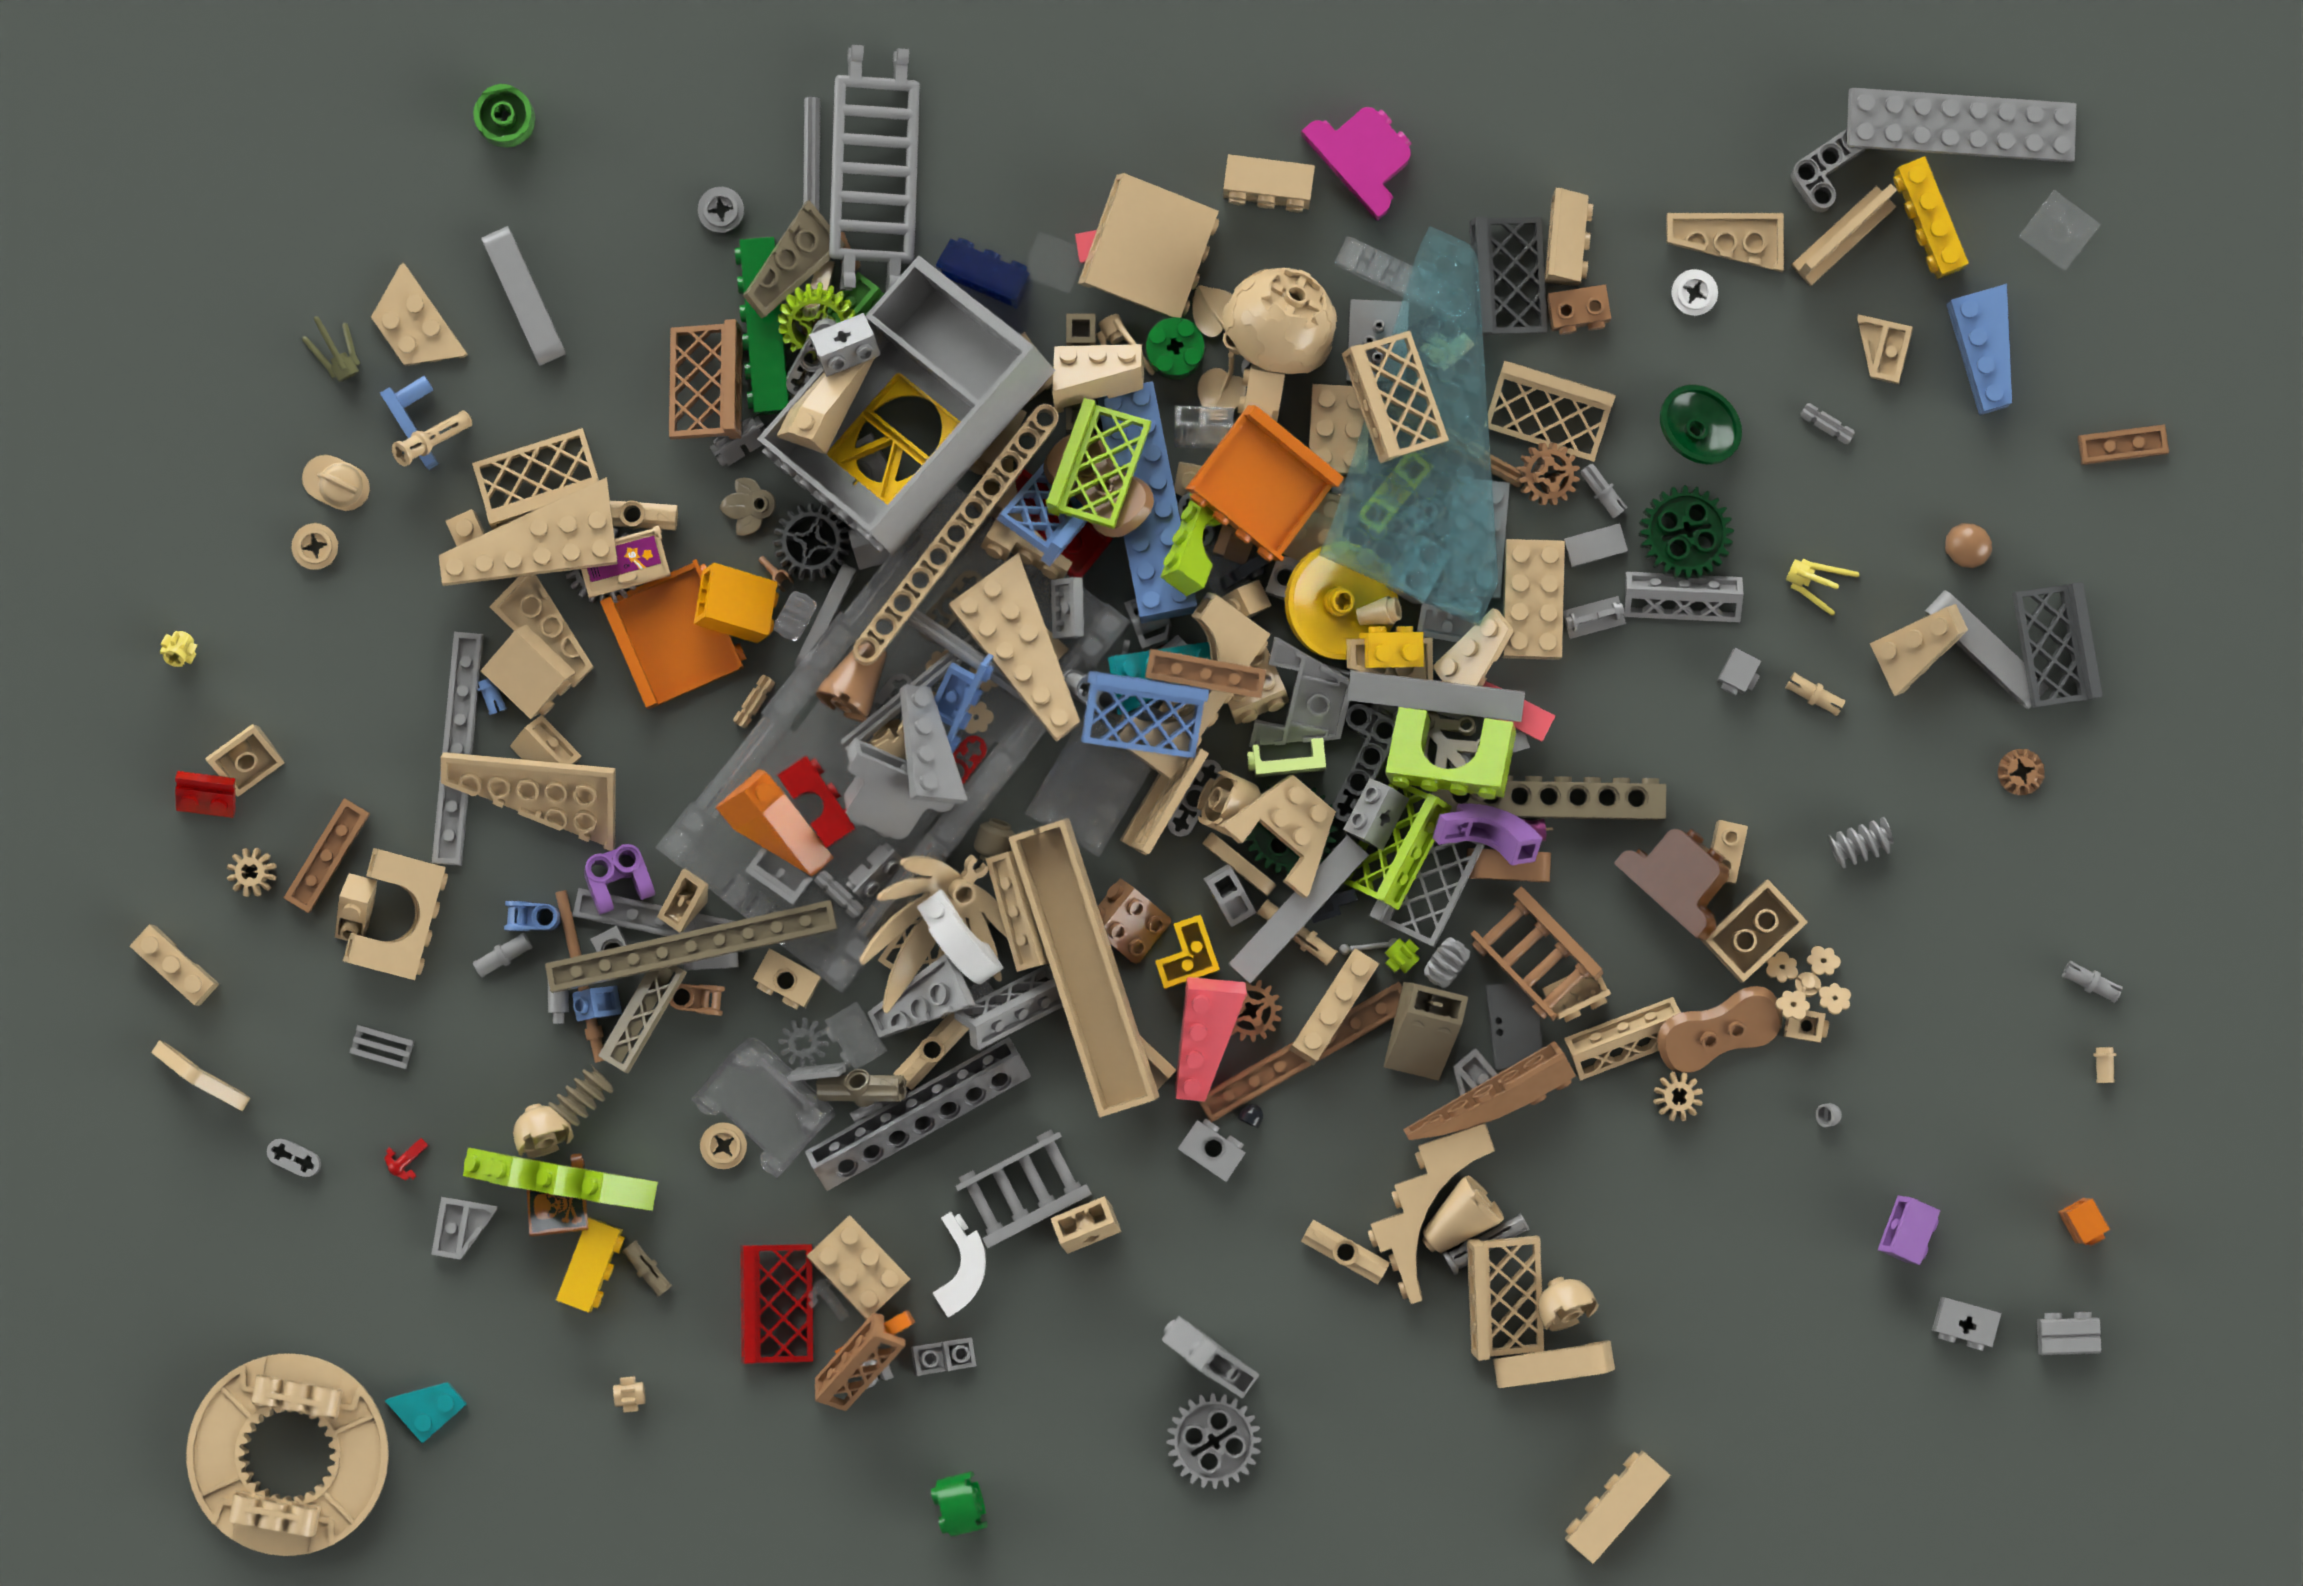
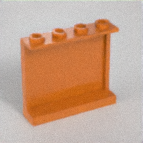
[1185,405,1344,562]
[600,559,746,710]

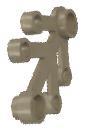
[1425,710,1486,801]

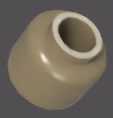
[973,818,1015,861]

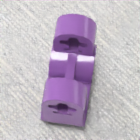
[584,844,655,915]

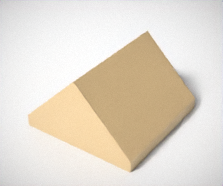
[205,724,285,797]

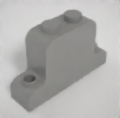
[844,738,955,839]
[1161,1316,1259,1399]

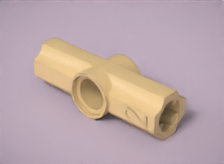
[610,500,678,531]
[893,1013,969,1091]
[1301,1219,1390,1285]

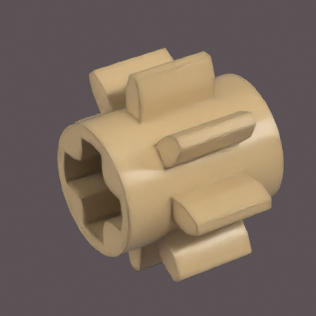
[613,1376,645,1413]

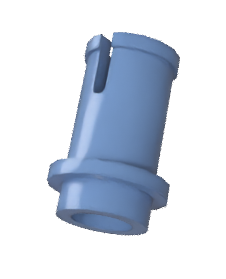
[477,679,507,715]

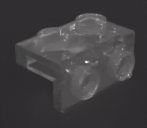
[824,1001,888,1070]

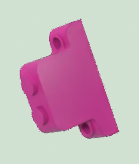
[1301,107,1411,222]

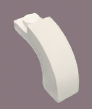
[917,890,1004,985]
[933,1211,986,1317]

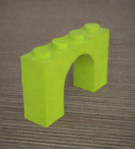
[1385,707,1516,799]

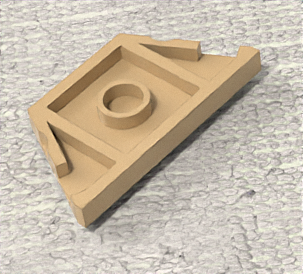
[371,263,468,366]

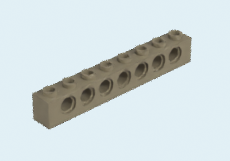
[1431,776,1666,820]

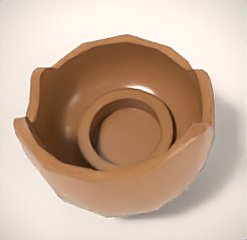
[1945,523,1992,568]

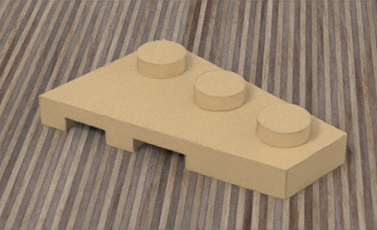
[1433,608,1514,686]
[1346,638,1433,680]

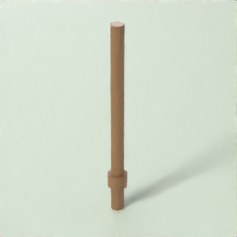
[555,890,605,1063]

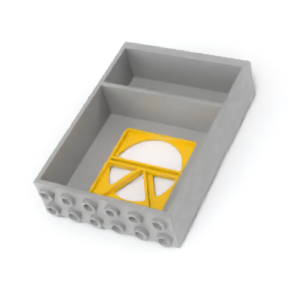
[757,255,1056,555]

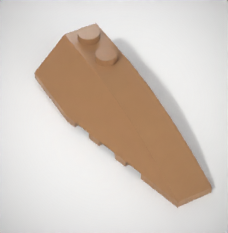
[1403,1041,1576,1140]

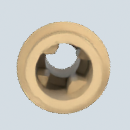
[1356,596,1402,625]

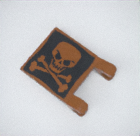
[526,1153,589,1237]

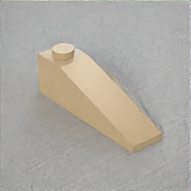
[777,358,875,454]

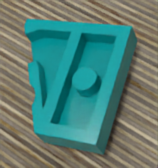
[385,1382,468,1443]

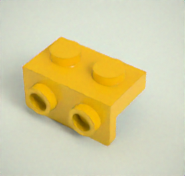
[1359,626,1424,668]

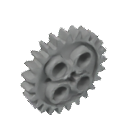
[1166,1393,1262,1489]

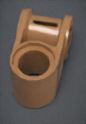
[670,984,725,1016]

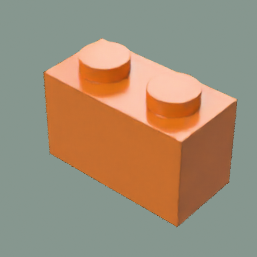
[2058,1198,2110,1246]

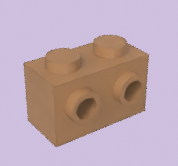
[1547,284,1611,335]

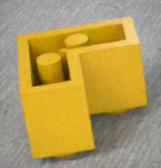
[1155,914,1220,989]

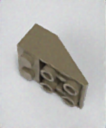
[1383,982,1468,1081]

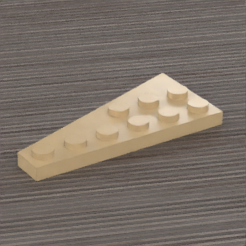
[439,477,618,586]
[441,752,616,851]

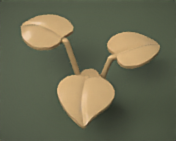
[1192,285,1247,418]

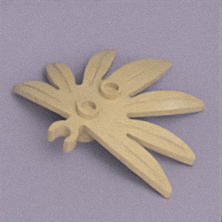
[859,854,1007,1019]

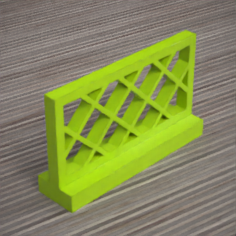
[1046,398,1152,529]
[1343,783,1452,910]

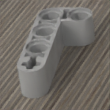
[1791,129,1866,212]

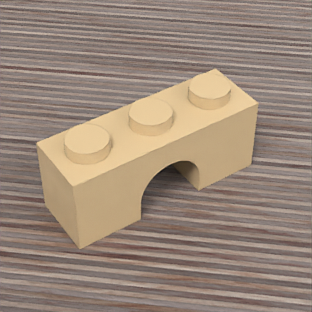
[130,924,219,1006]

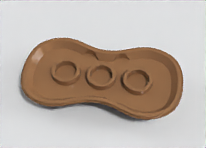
[1043,433,1154,537]
[1657,986,1783,1073]

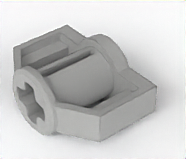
[1125,598,1172,652]

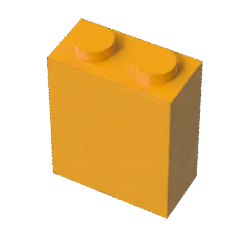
[694,562,779,643]

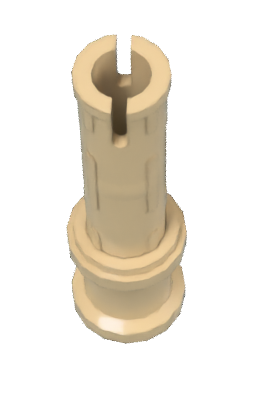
[392,410,472,466]

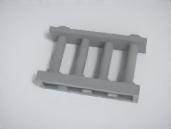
[955,1129,1092,1249]

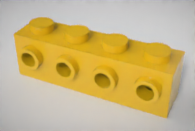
[1893,156,1969,279]

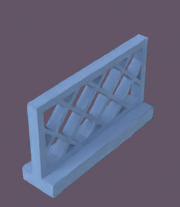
[997,463,1088,567]
[1081,671,1209,758]

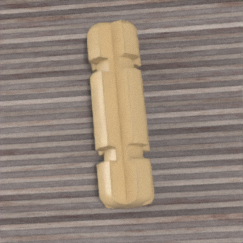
[733,675,775,728]

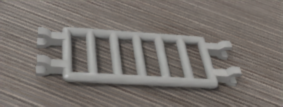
[829,45,920,293]

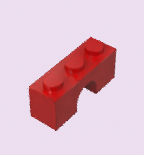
[777,756,857,849]

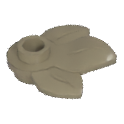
[720,478,776,536]

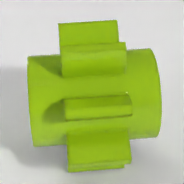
[1385,938,1420,974]

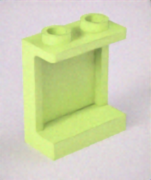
[1247,738,1326,777]

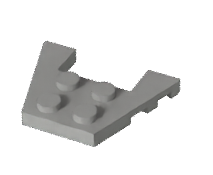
[1249,637,1350,747]

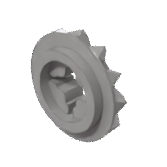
[698,187,744,233]

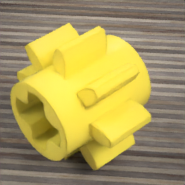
[160,631,197,667]

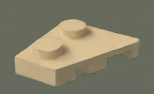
[1857,314,1913,385]

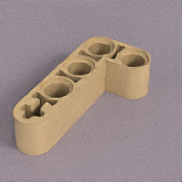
[1493,1340,1615,1388]

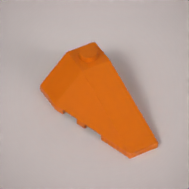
[715,769,834,877]

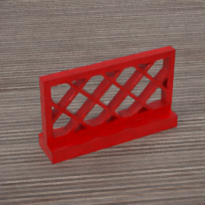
[740,1244,813,1364]

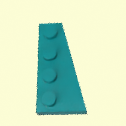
[1108,642,1210,715]

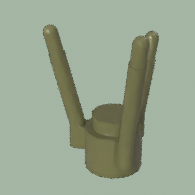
[302,316,361,382]

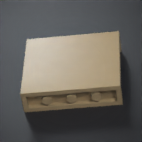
[1078,173,1219,318]

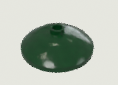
[1660,385,1742,465]

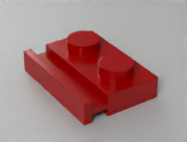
[175,771,236,818]

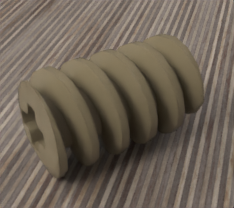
[548,1064,614,1126]

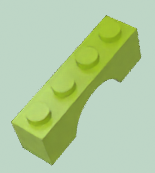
[1160,493,1221,596]

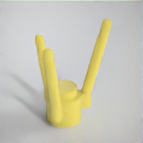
[1786,559,1860,616]

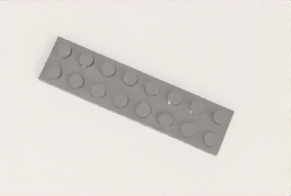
[1847,88,2076,162]

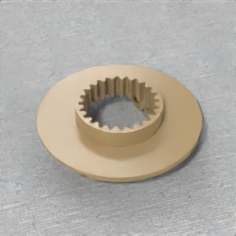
[186,1354,389,1556]

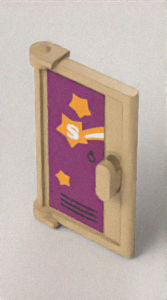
[581,525,671,598]

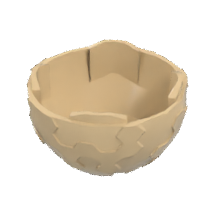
[1223,268,1337,374]

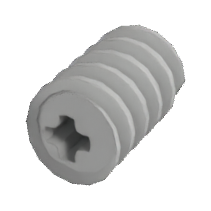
[1828,817,1894,869]

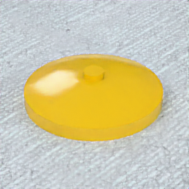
[1285,543,1398,660]

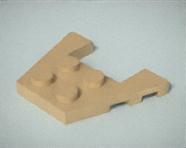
[1219,775,1336,898]

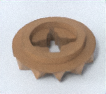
[1998,749,2045,795]

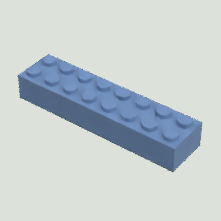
[1097,381,1197,624]

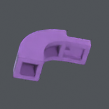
[1433,803,1543,865]

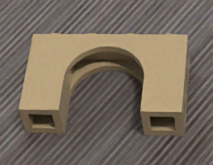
[343,848,448,980]

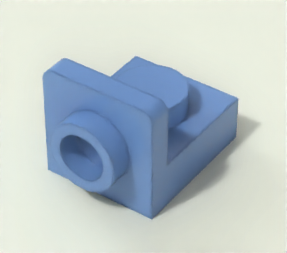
[572,986,622,1022]

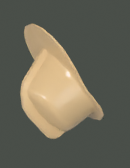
[302,455,370,511]

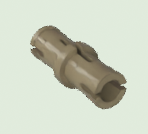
[621,1240,673,1297]

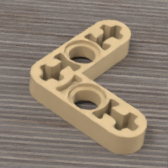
[151,1040,251,1111]

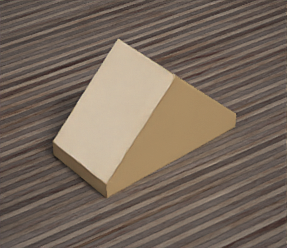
[657,868,708,933]

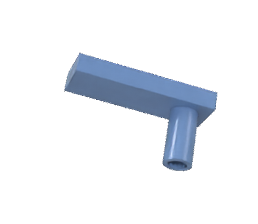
[380,375,439,470]

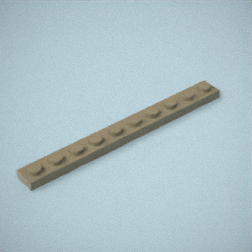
[545,900,838,993]

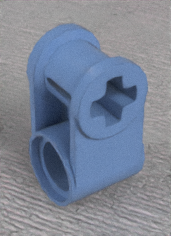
[504,901,561,931]

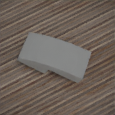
[911,1337,976,1376]

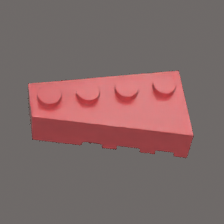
[1175,977,1247,1102]

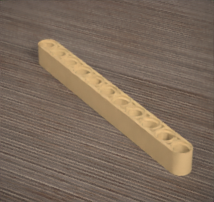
[853,404,1058,665]

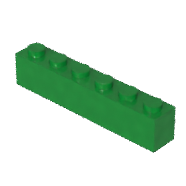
[735,236,790,416]

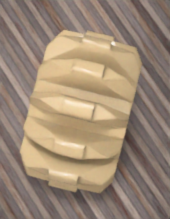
[227,848,277,897]
[1653,1072,1703,1121]

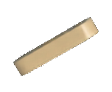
[1202,832,1277,897]

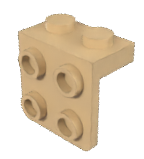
[1227,647,1289,725]

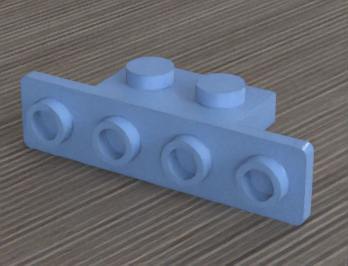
[935,654,994,753]

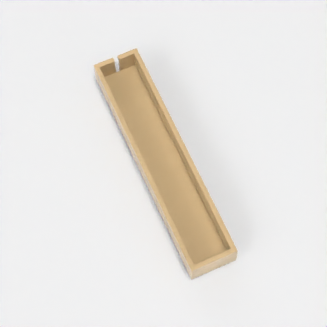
[1008,818,1160,1118]

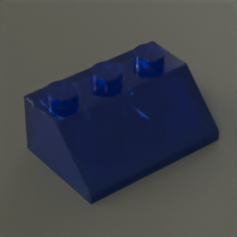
[936,237,1031,308]

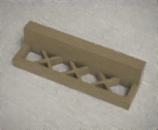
[598,966,687,1074]

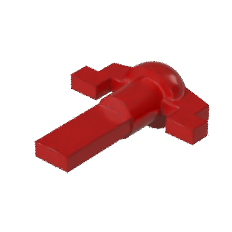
[384,1138,429,1181]

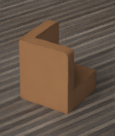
[1213,525,1253,565]

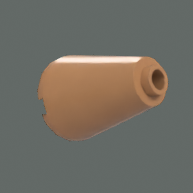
[816,643,887,722]

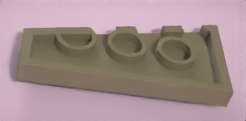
[743,200,845,318]

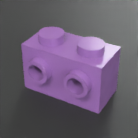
[1878,1196,1941,1265]

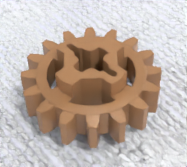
[1516,443,1580,505]
[1231,980,1282,1042]

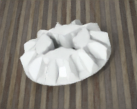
[1671,269,1718,316]

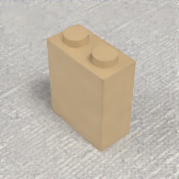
[481,625,576,719]

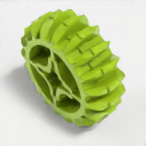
[778,282,856,360]

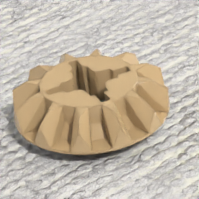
[292,523,339,570]
[700,1123,747,1169]

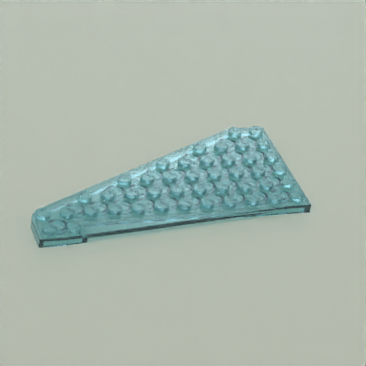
[1319,226,1498,626]

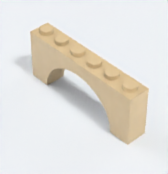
[1110,592,1271,779]

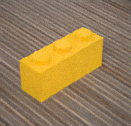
[556,1217,625,1313]

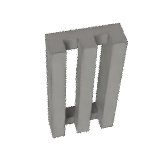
[349,1025,415,1069]

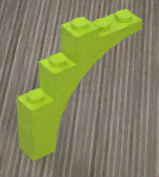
[463,1147,658,1211]

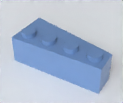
[1946,284,2012,415]

